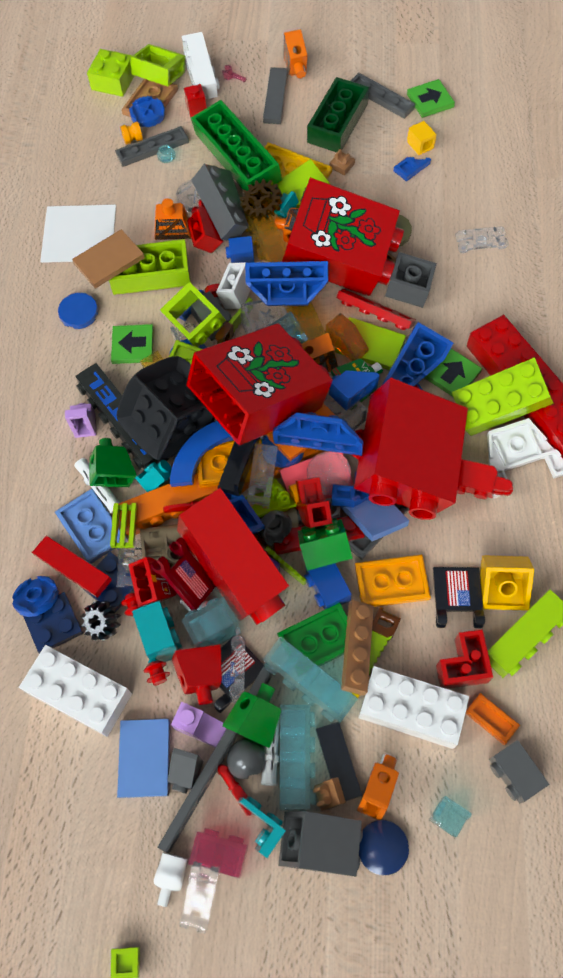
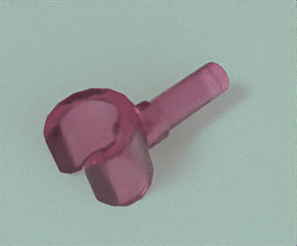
[222,65,246,82]

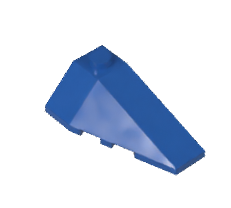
[381,322,454,386]

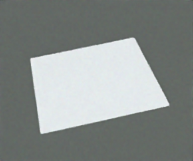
[40,205,116,263]

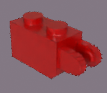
[187,200,223,254]
[457,459,513,500]

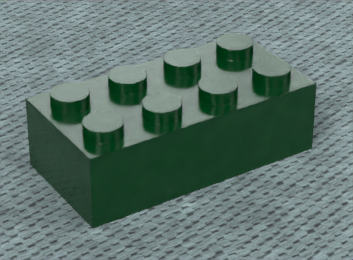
[307,77,369,152]

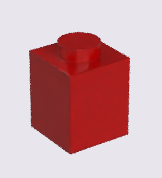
[184,84,207,117]

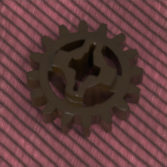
[240,179,283,221]

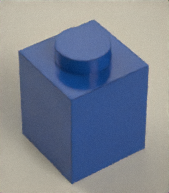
[225,236,254,263]

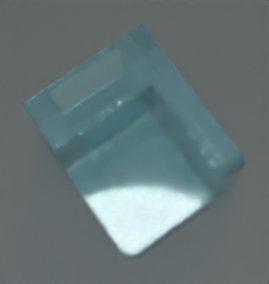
[429,796,472,837]

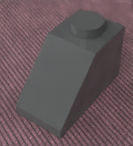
[167,748,204,794]

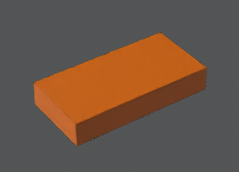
[465,693,520,745]

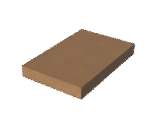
[121,79,178,117]
[72,229,145,289]

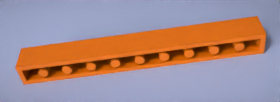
[118,448,329,536]

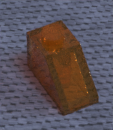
[325,313,369,361]

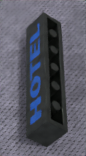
[75,363,169,470]

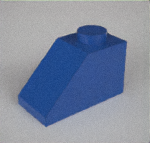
[328,371,380,411]

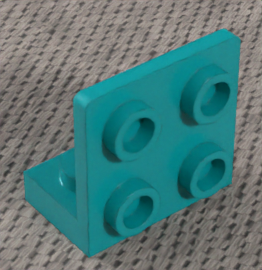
[237,796,286,858]

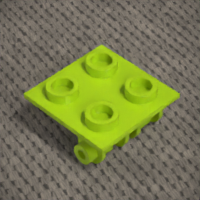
[245,478,297,518]

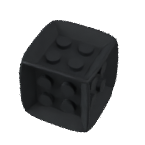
[117,356,214,460]

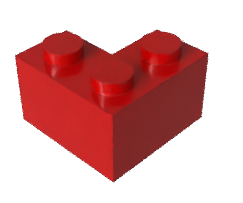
[436,629,493,689]

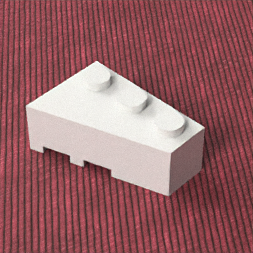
[182,32,220,100]

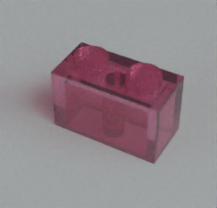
[188,828,249,878]

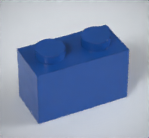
[304,563,352,610]

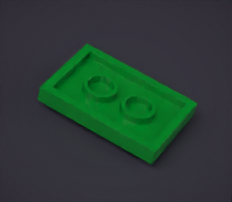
[277,603,347,677]

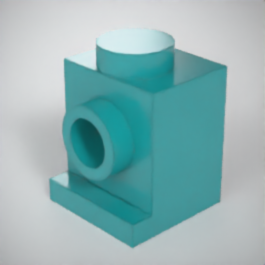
[135,460,172,492]

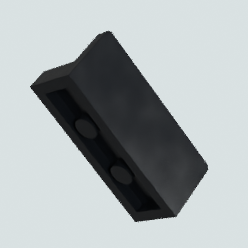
[218,437,260,496]

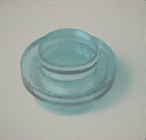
[157,145,175,163]

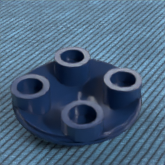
[359,820,409,876]

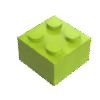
[87,49,135,97]

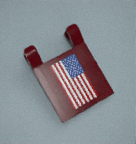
[151,537,215,612]

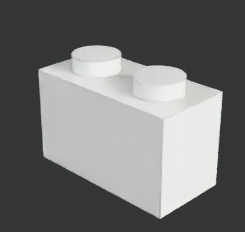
[216,262,251,309]

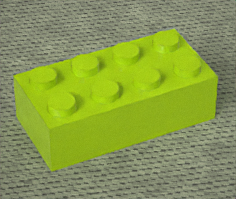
[109,239,191,295]
[452,357,554,436]

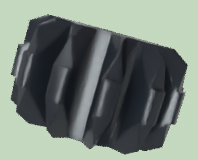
[80,601,121,641]

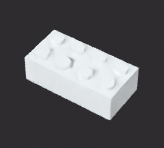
[19,645,132,737]
[359,666,469,749]

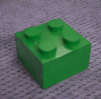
[298,518,353,571]

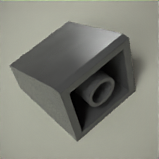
[278,811,363,877]

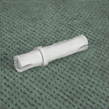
[74,458,120,514]
[261,717,280,786]

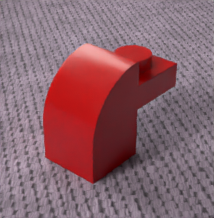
[296,477,332,528]

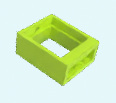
[130,44,185,86]
[160,282,226,347]

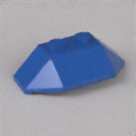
[245,261,328,306]
[273,412,363,456]

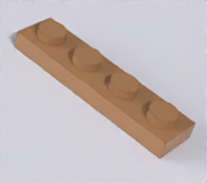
[341,600,374,696]

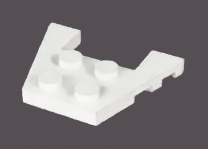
[487,418,563,499]

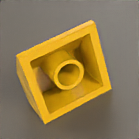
[480,555,534,610]

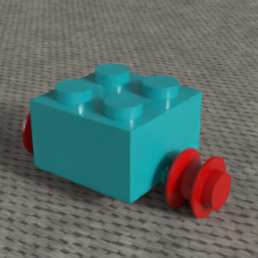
[121,592,182,686]

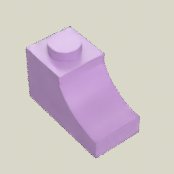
[65,403,96,438]
[171,702,227,748]

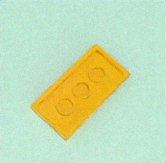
[264,142,332,179]

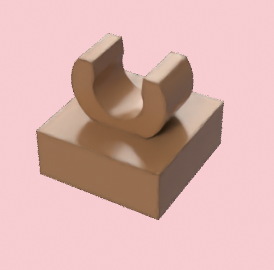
[329,149,355,176]
[313,777,346,811]

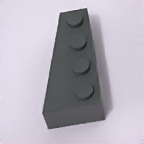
[191,164,249,241]

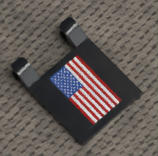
[433,567,485,628]
[214,635,267,713]

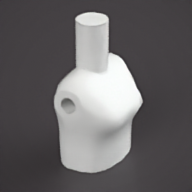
[154,852,188,907]

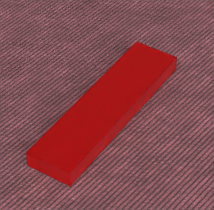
[31,535,112,598]

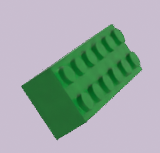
[191,100,282,190]

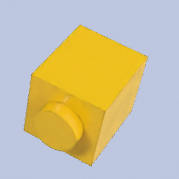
[407,121,436,155]

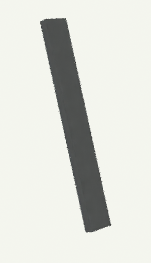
[157,667,272,853]

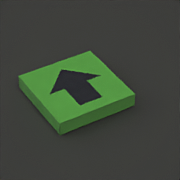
[407,79,455,118]
[111,324,154,364]
[424,349,482,397]

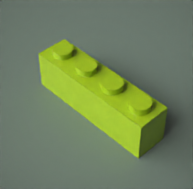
[488,590,563,678]

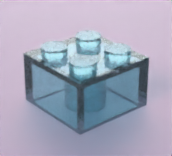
[181,597,241,648]

